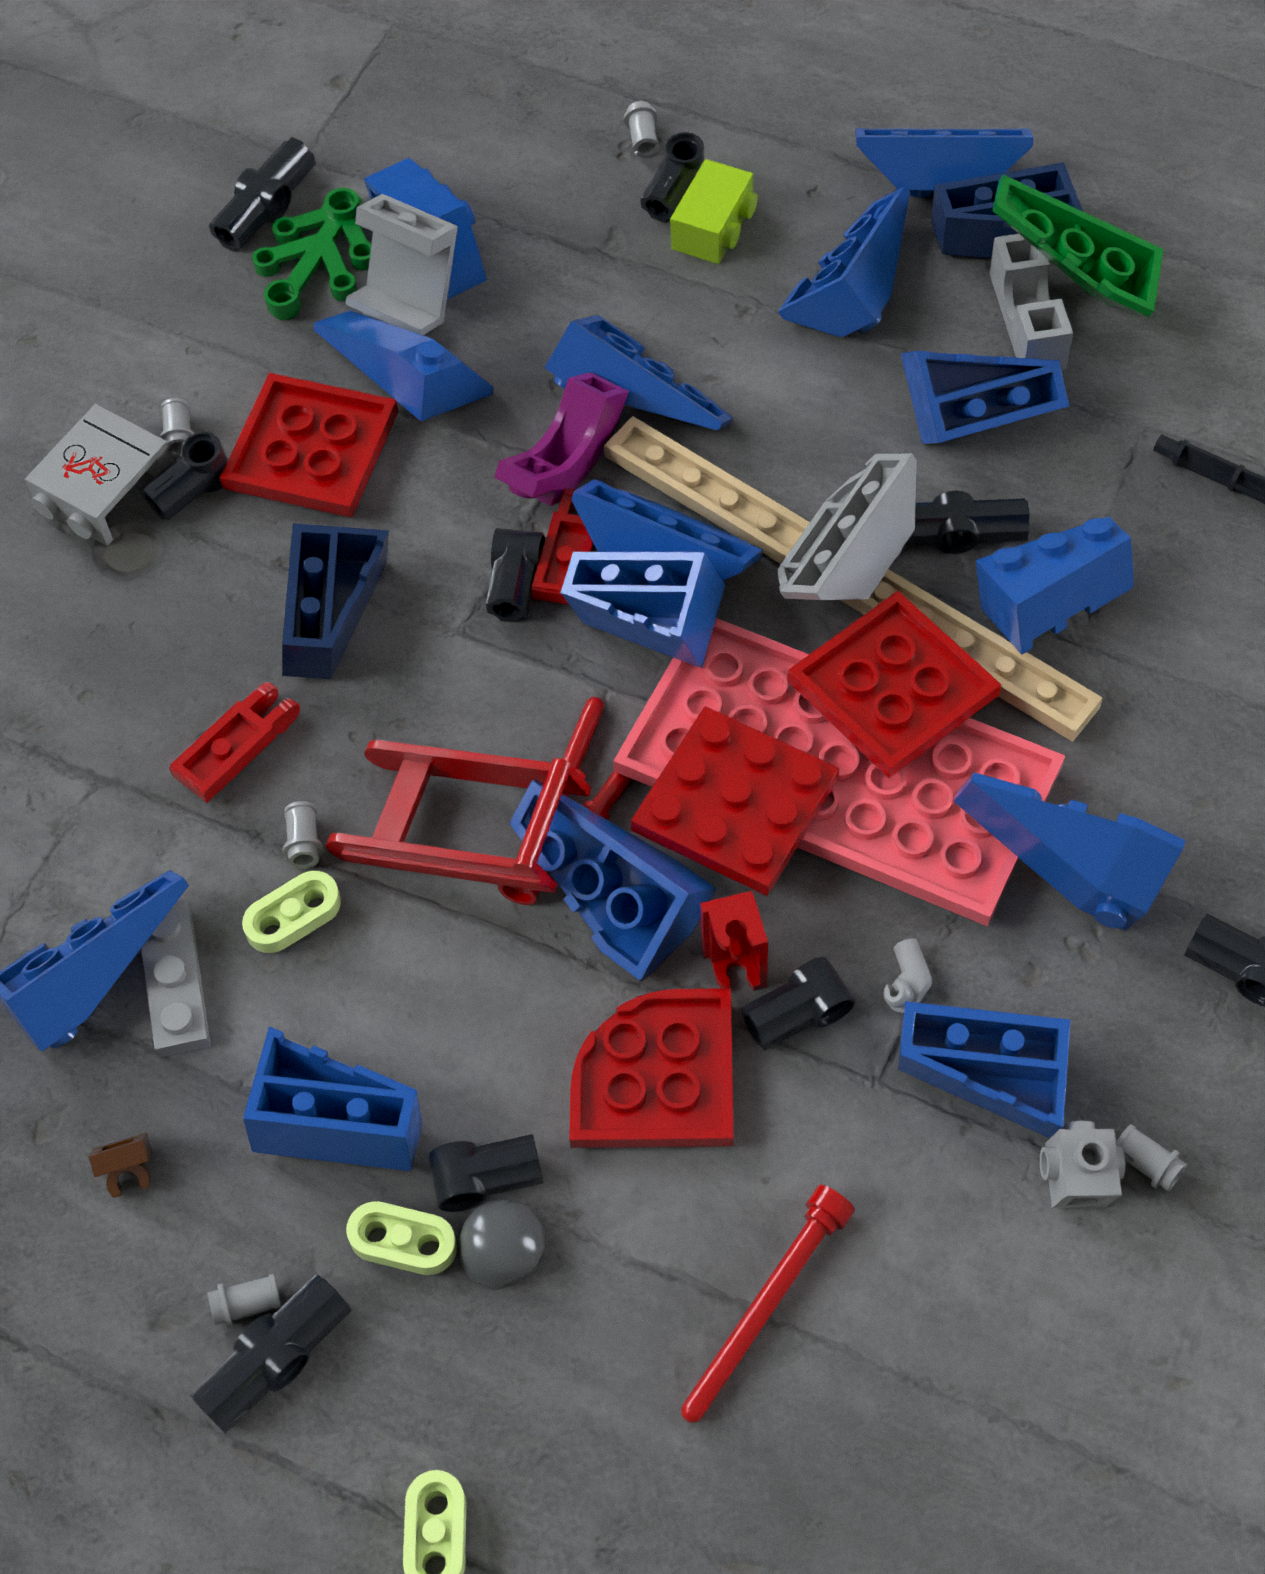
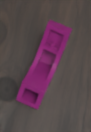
[494,372,629,506]

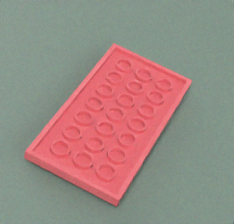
[613,618,1065,927]

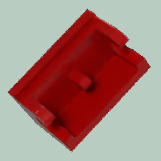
[700,891,768,991]

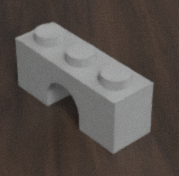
[990,234,1073,370]

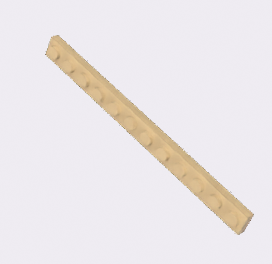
[604,416,1103,742]

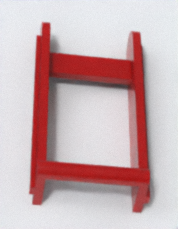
[326,740,592,893]

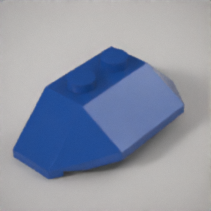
[855,128,1034,197]
[572,479,763,581]

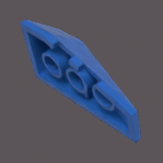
[778,185,910,338]
[314,310,494,421]
[544,314,734,430]
[954,772,1186,931]
[509,780,717,981]
[0,870,189,1052]

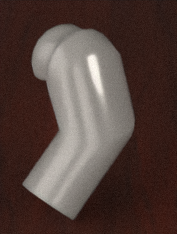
[883,938,932,1013]

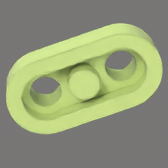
[242,871,341,953]
[346,1201,457,1275]
[403,1470,467,1574]

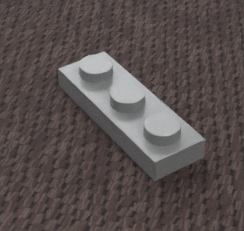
[141,901,211,1058]

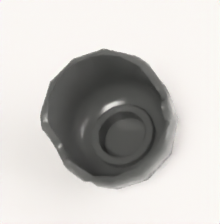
[457,1198,545,1289]

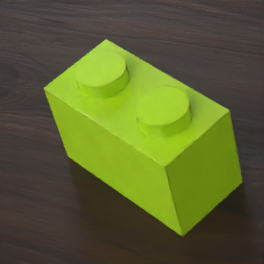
[670,159,758,264]

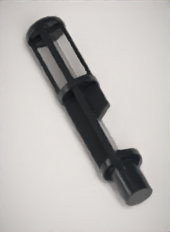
[1153,434,1265,504]

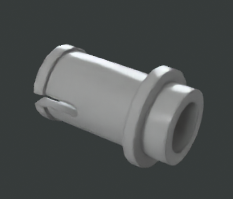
[624,101,660,158]
[159,398,194,458]
[282,801,324,869]
[1116,1124,1187,1191]
[207,1274,281,1328]

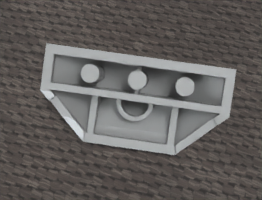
[778,453,917,600]

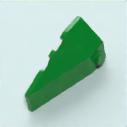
[992,175,1164,317]

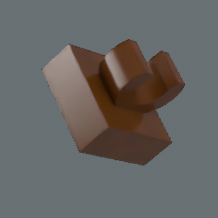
[88,1132,153,1198]

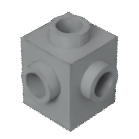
[1040,1121,1125,1208]

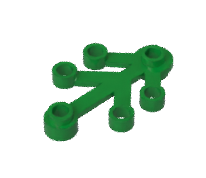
[252,188,372,320]

